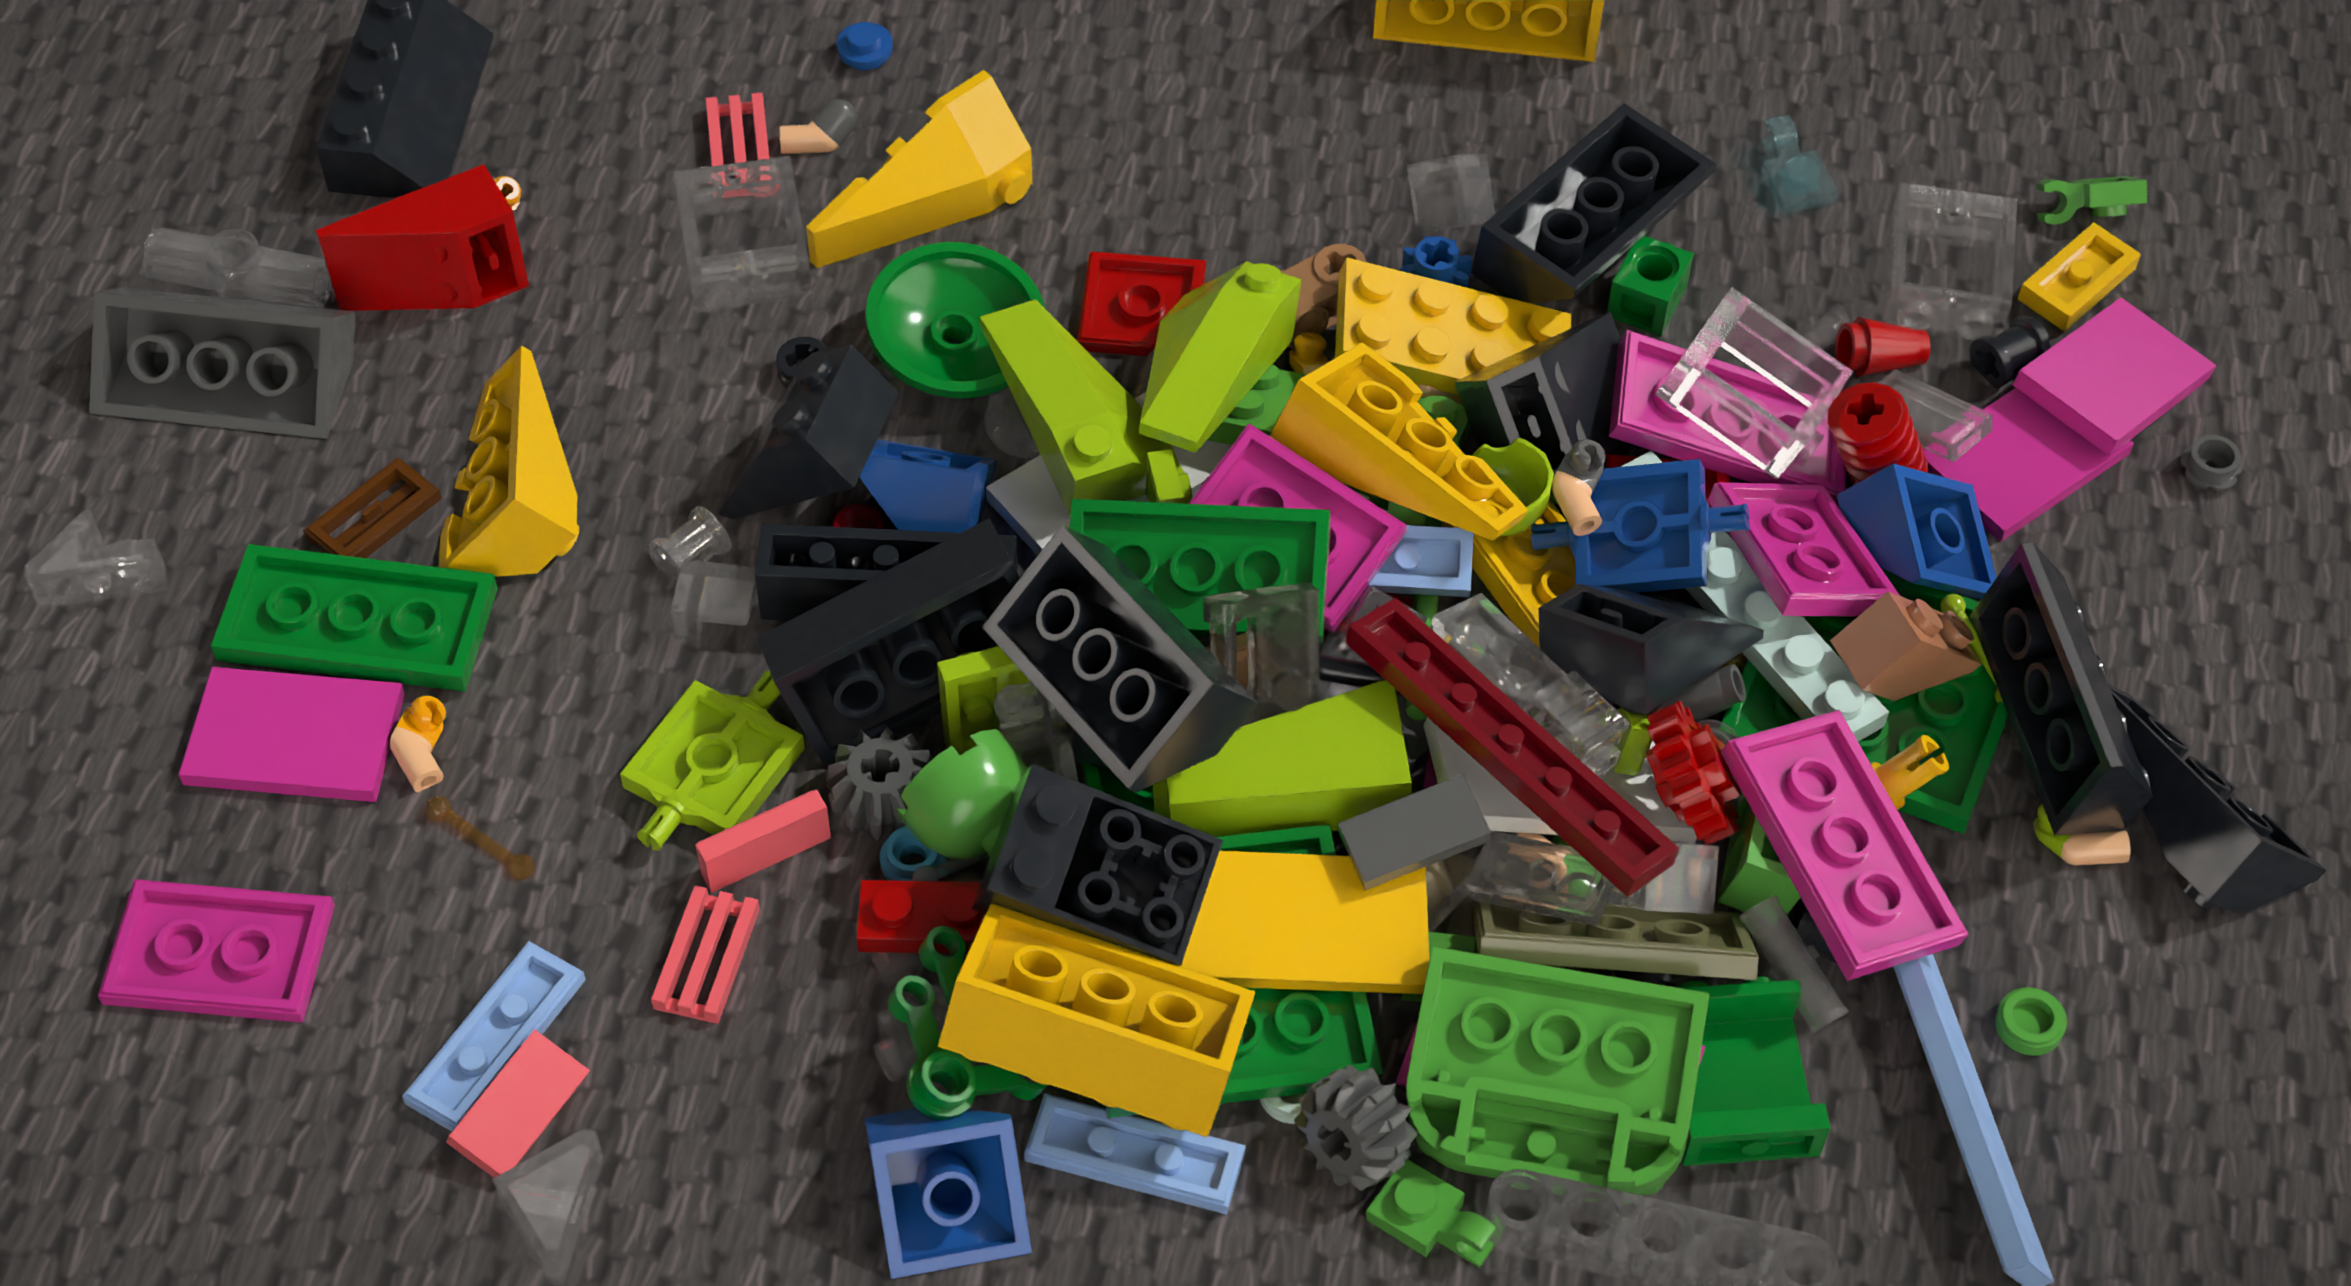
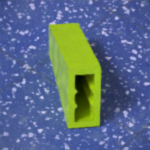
[1152,681,1412,837]

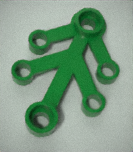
[887,926,1047,1120]

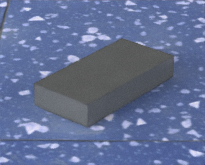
[1338,774,1491,891]

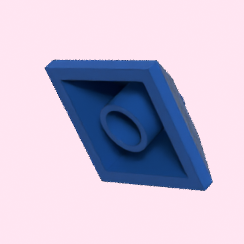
[859,439,998,533]
[1837,464,1996,599]
[864,1108,1032,1279]

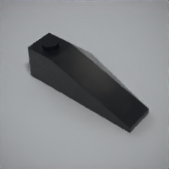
[2107,683,2327,915]

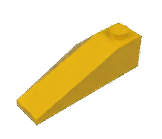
[806,70,1032,268]
[1270,342,1528,540]
[438,345,579,577]

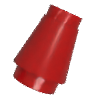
[1835,317,1930,377]

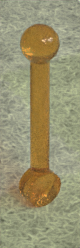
[425,796,535,880]

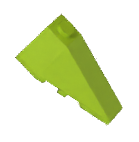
[1139,261,1302,453]
[979,299,1184,516]

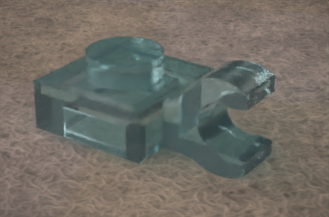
[1760,115,1839,215]

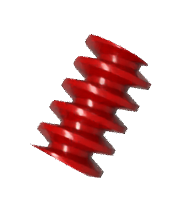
[1827,382,1928,485]

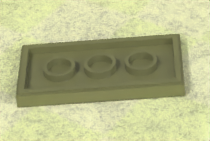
[1473,894,1759,980]

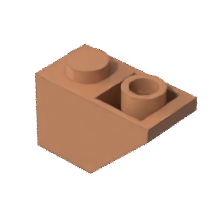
[1830,591,1982,701]

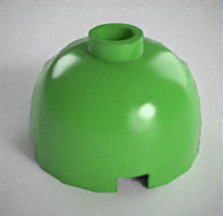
[897,729,1028,859]

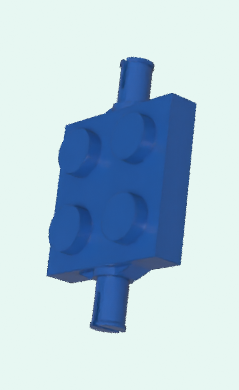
[1531,459,1750,592]

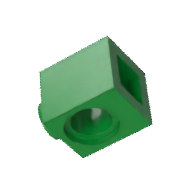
[1607,235,1694,336]

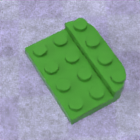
[1407,946,1710,1199]

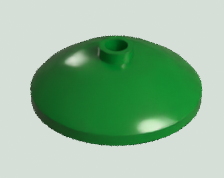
[865,242,1045,398]

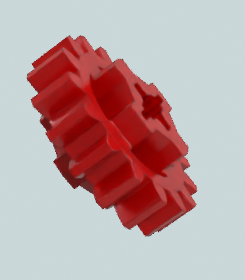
[1646,701,1741,846]

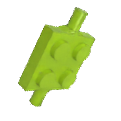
[620,671,805,851]

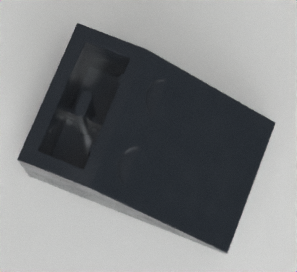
[1454,312,1624,478]
[1538,583,1764,714]
[971,764,1223,966]

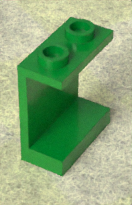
[1676,977,1830,1166]

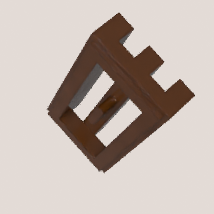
[303,457,442,558]

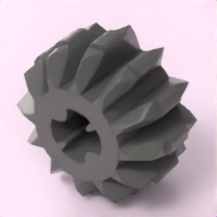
[825,726,933,841]
[1294,1065,1418,1191]

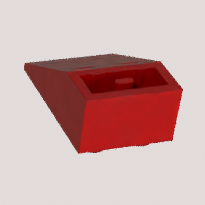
[315,164,529,311]

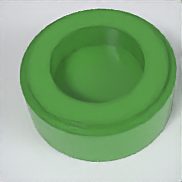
[1995,987,2067,1056]

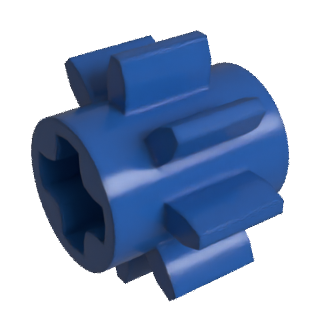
[1400,236,1472,288]

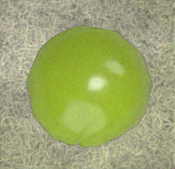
[1471,438,1554,536]

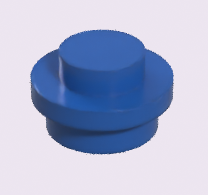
[836,22,893,70]

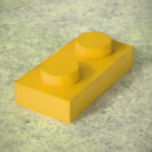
[2017,222,2141,332]

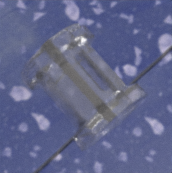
[647,506,732,588]

